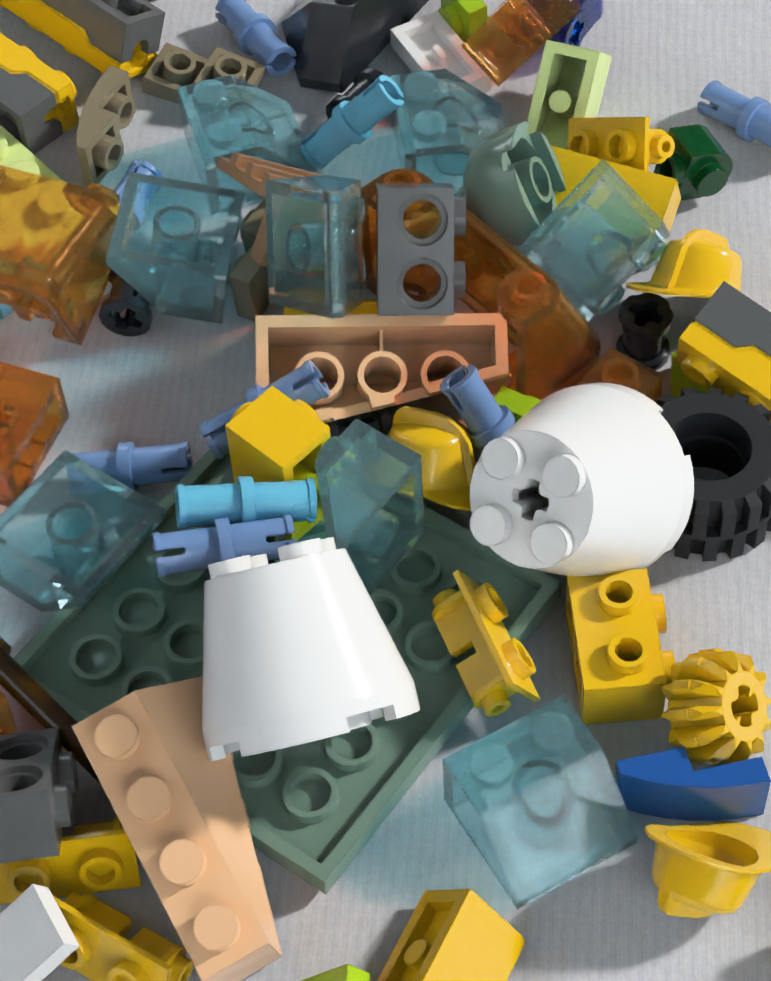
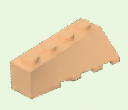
[255,313,509,423]
[71,676,283,981]

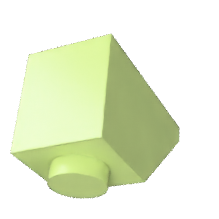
[526,39,612,150]

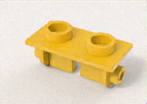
[567,117,675,171]
[431,570,540,717]
[0,817,142,904]
[53,892,194,981]

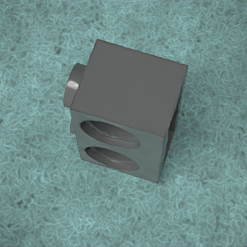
[376,183,466,316]
[0,727,78,863]

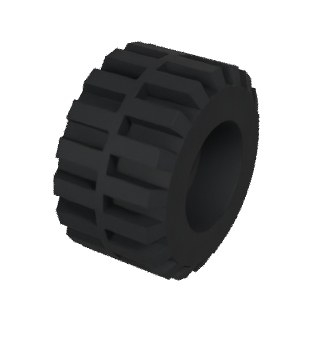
[656,387,771,561]

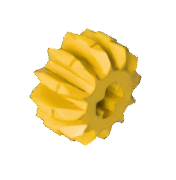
[660,648,771,767]

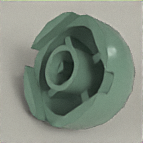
[459,121,568,247]

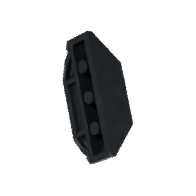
[281,0,429,93]

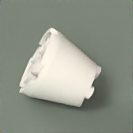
[470,383,694,577]
[202,537,421,761]

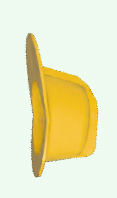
[626,229,742,299]
[369,406,477,511]
[644,821,771,919]

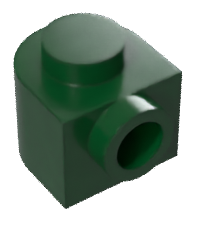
[653,124,733,201]

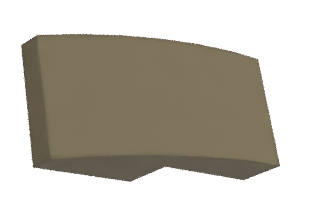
[143,42,266,110]
[76,65,136,189]
[229,199,284,322]

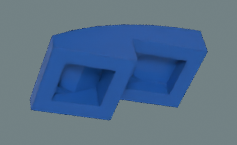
[613,746,771,821]

